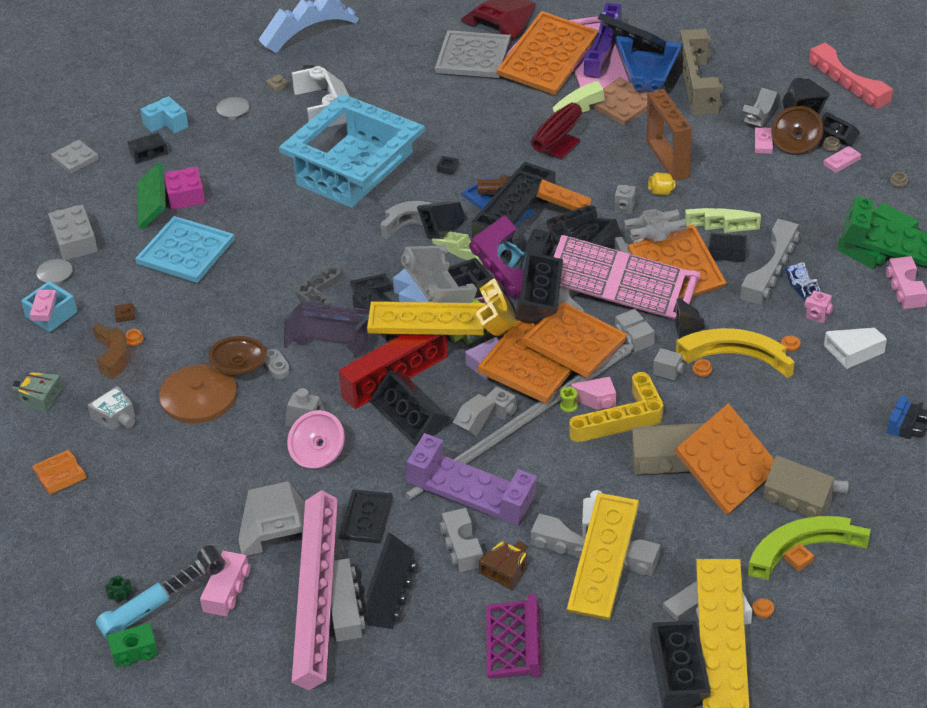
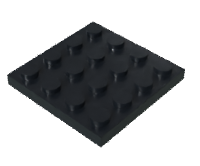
[598,13,679,55]

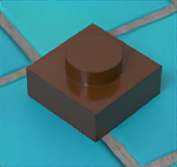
[115,303,135,323]

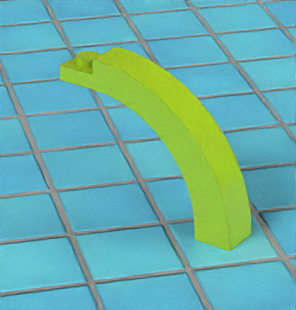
[748,516,871,580]

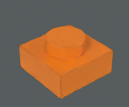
[784,543,815,572]

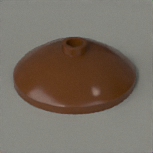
[771,106,823,155]
[209,336,267,375]

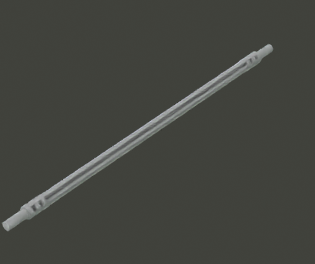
[405,344,634,500]

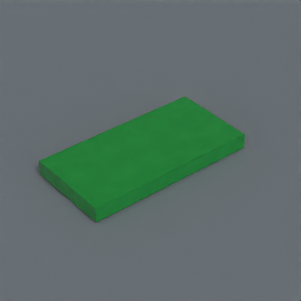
[137,162,166,229]

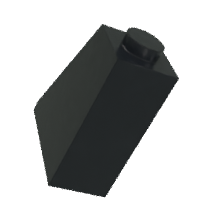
[417,201,465,239]

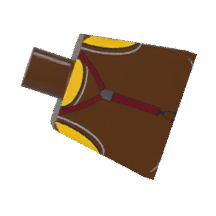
[478,541,527,591]

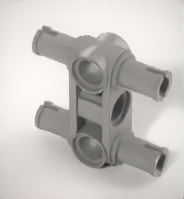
[624,209,687,241]

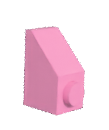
[572,377,616,410]

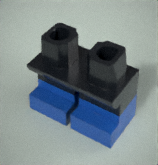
[887,395,927,440]

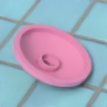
[287,410,345,469]

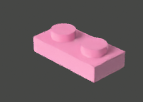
[824,146,861,173]
[30,290,57,321]

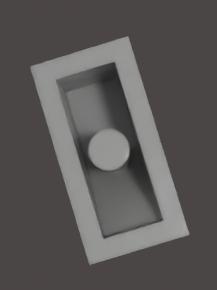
[453,394,496,437]

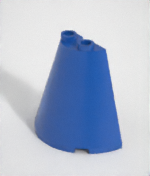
[616,36,682,92]

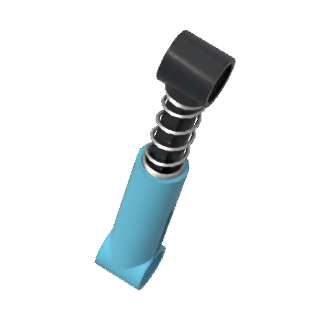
[96,545,226,641]

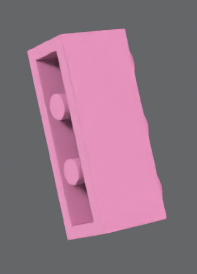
[200,551,250,617]

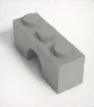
[439,508,483,572]

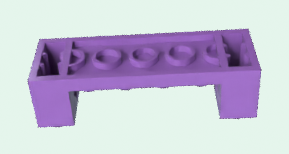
[406,433,537,526]

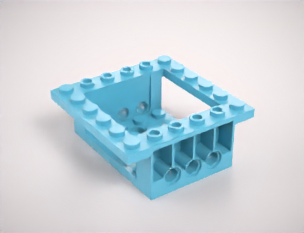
[279,94,425,208]

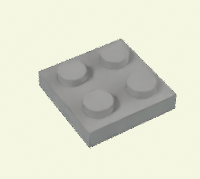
[51,140,99,174]

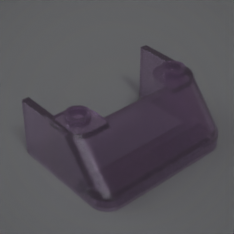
[284,301,370,359]

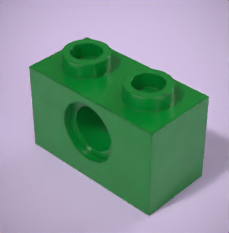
[107,623,158,668]

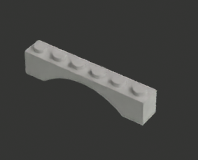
[740,219,800,305]
[531,514,660,576]

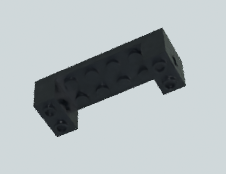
[471,161,556,255]

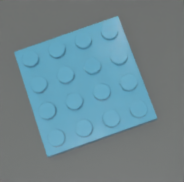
[135,216,235,283]

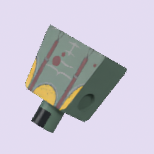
[12,373,63,413]

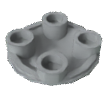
[216,97,250,120]
[36,259,73,286]

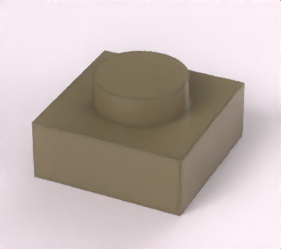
[266,74,289,93]

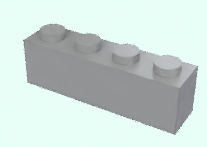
[331,558,365,642]

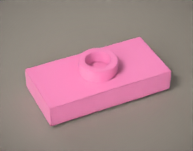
[755,127,773,154]

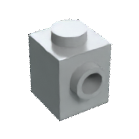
[615,185,636,214]
[653,348,684,380]
[486,386,517,421]

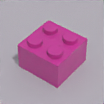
[164,167,205,210]

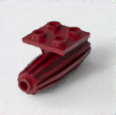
[530,102,582,159]

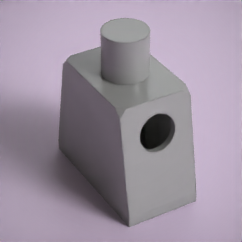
[285,388,325,427]

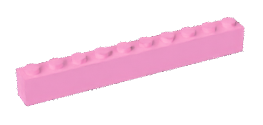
[292,490,338,690]

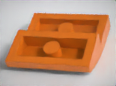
[32,450,86,495]

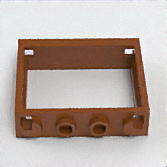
[646,89,692,181]

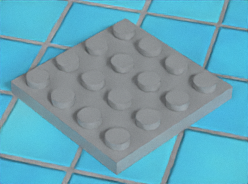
[435,30,510,78]

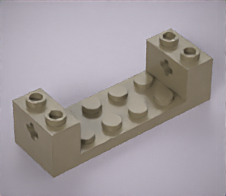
[679,29,723,115]

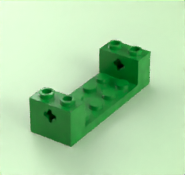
[842,196,927,267]

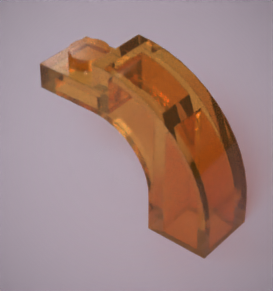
[93,323,130,380]

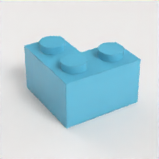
[140,96,189,133]

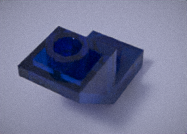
[785,262,821,301]

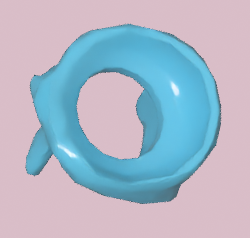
[497,241,524,268]

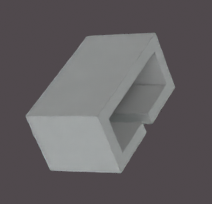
[614,309,655,352]

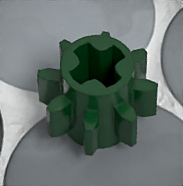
[105,575,133,603]

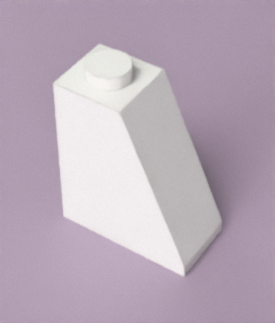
[824,328,887,369]

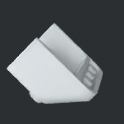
[292,66,349,127]

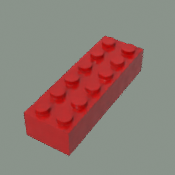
[338,334,448,410]

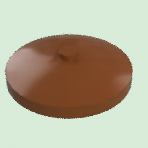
[159,364,237,423]

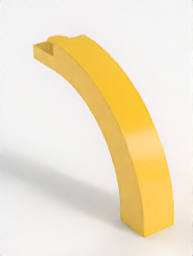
[476,278,516,336]
[676,328,794,378]

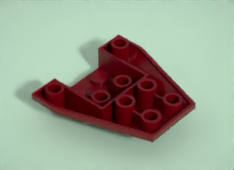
[461,0,536,40]

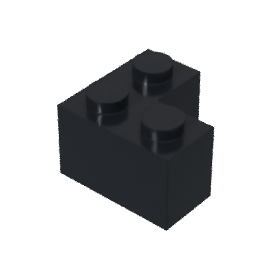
[448,257,493,298]

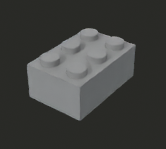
[48,204,98,260]

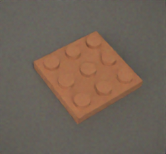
[589,77,648,126]

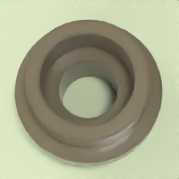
[823,136,841,151]
[890,172,908,187]

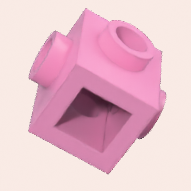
[804,291,834,323]

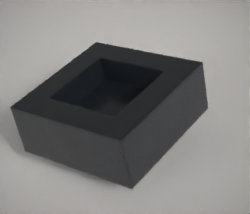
[437,156,459,175]

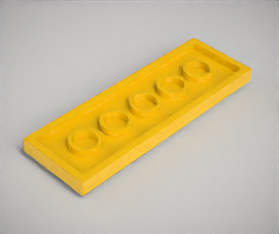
[367,302,486,335]
[567,493,639,621]

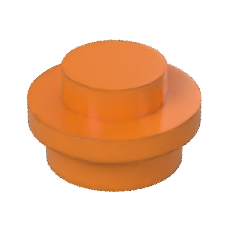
[125,329,144,346]
[781,335,801,352]
[693,359,712,377]
[752,598,774,619]

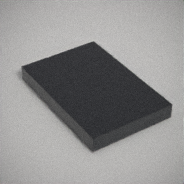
[339,489,393,544]

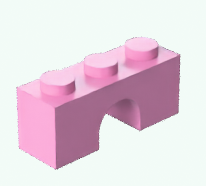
[886,256,927,309]

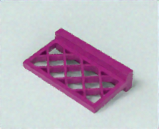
[486,594,542,679]

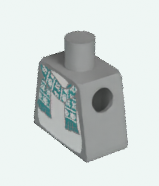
[88,386,135,430]

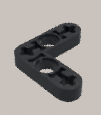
[546,205,598,246]

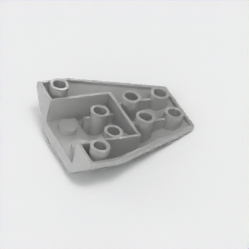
[238,481,305,556]

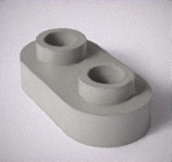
[264,349,290,379]

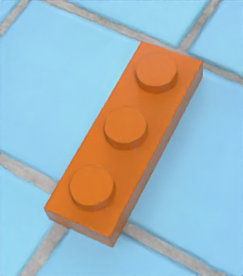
[537,179,591,211]

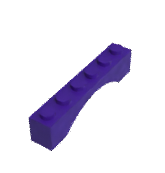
[584,3,622,77]

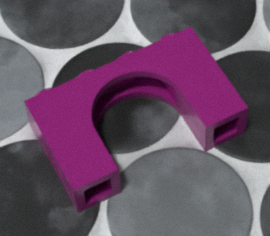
[469,215,522,301]

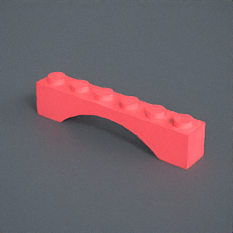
[809,43,893,109]

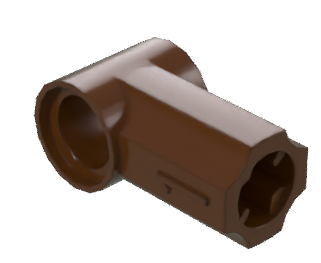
[478,175,510,195]

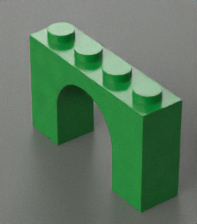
[838,203,919,270]

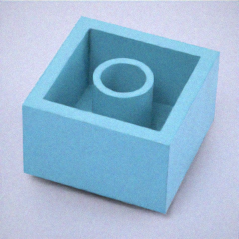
[21,281,77,332]

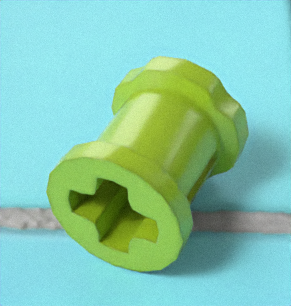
[560,387,578,412]

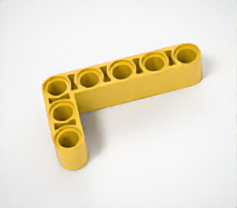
[569,372,663,442]

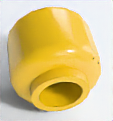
[648,172,675,196]

